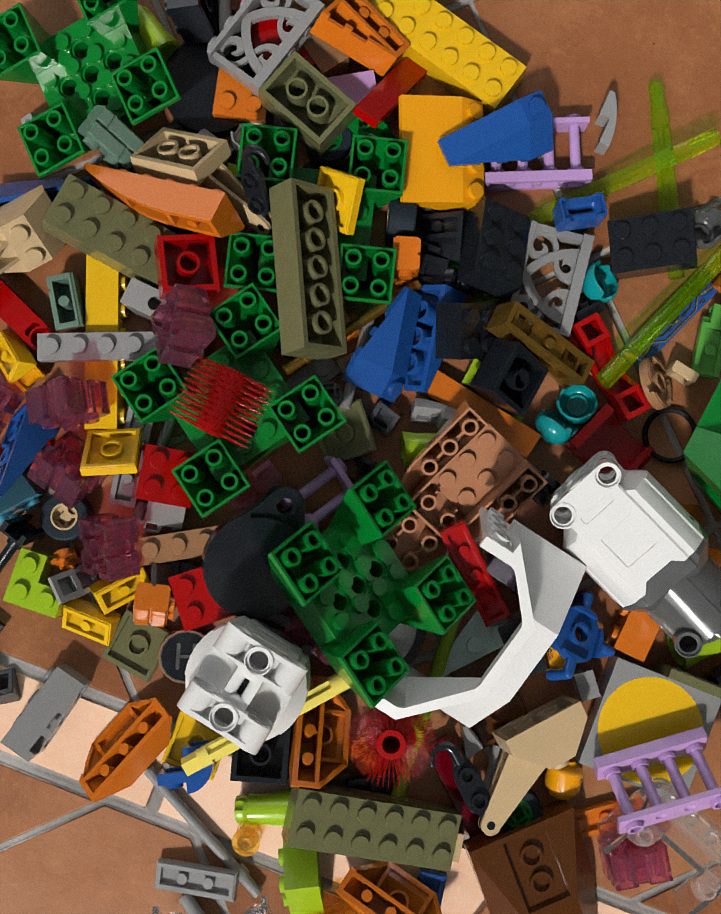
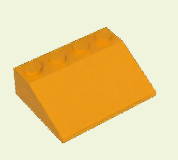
[399,94,485,214]

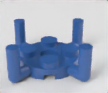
[546,590,615,681]

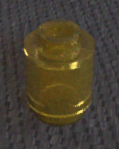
[232,823,262,857]

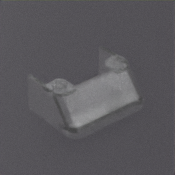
[598,778,721,914]

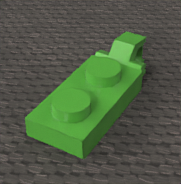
[690,303,721,380]

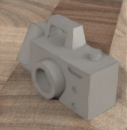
[131,501,189,533]

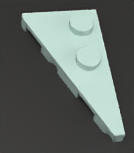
[443,610,508,677]

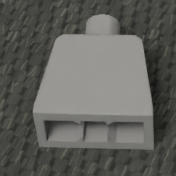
[120,277,191,330]

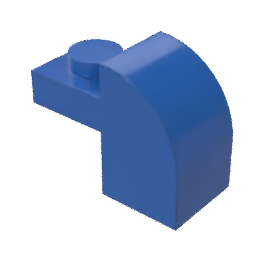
[157,739,216,794]

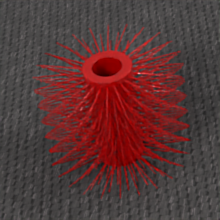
[169,355,274,448]
[347,701,435,789]

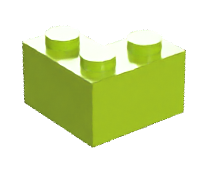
[3,547,68,618]
[278,840,325,914]

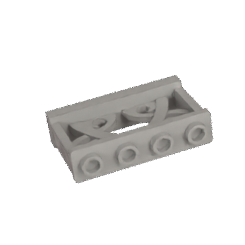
[207,0,325,98]
[503,220,595,340]

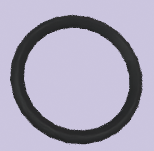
[642,407,697,463]

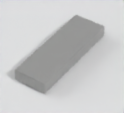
[154,857,239,902]

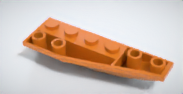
[83,163,245,238]

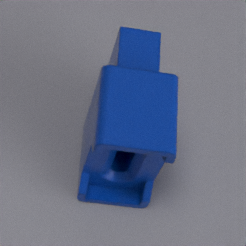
[552,192,608,232]

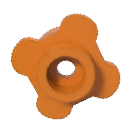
[50,548,82,570]

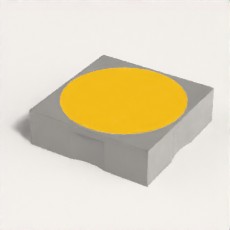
[573,655,721,801]

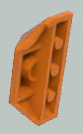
[289,675,351,790]
[79,697,172,802]
[336,861,442,914]

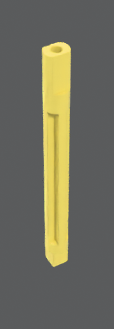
[180,673,351,776]

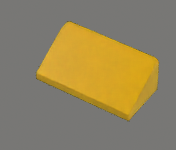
[0,330,37,384]
[89,560,151,615]
[62,597,121,647]

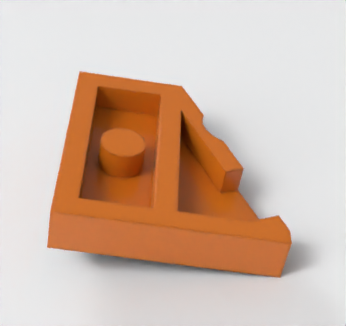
[212,68,268,125]

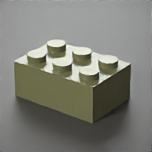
[258,50,357,156]

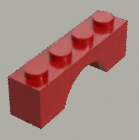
[570,312,651,424]

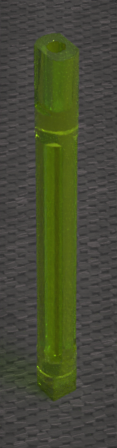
[648,80,685,280]
[527,127,721,224]
[596,244,721,389]

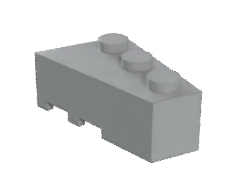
[0,663,91,762]

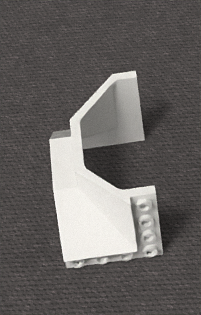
[375,506,587,728]

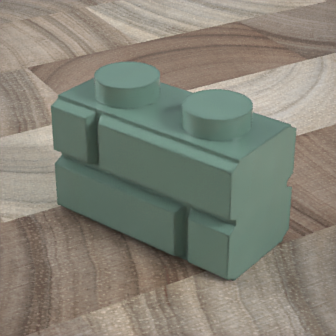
[77,105,145,170]
[46,272,86,333]

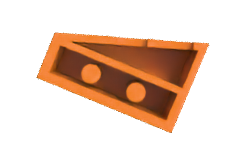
[309,0,411,77]

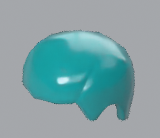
[582,260,619,303]
[556,385,598,425]
[535,409,578,445]

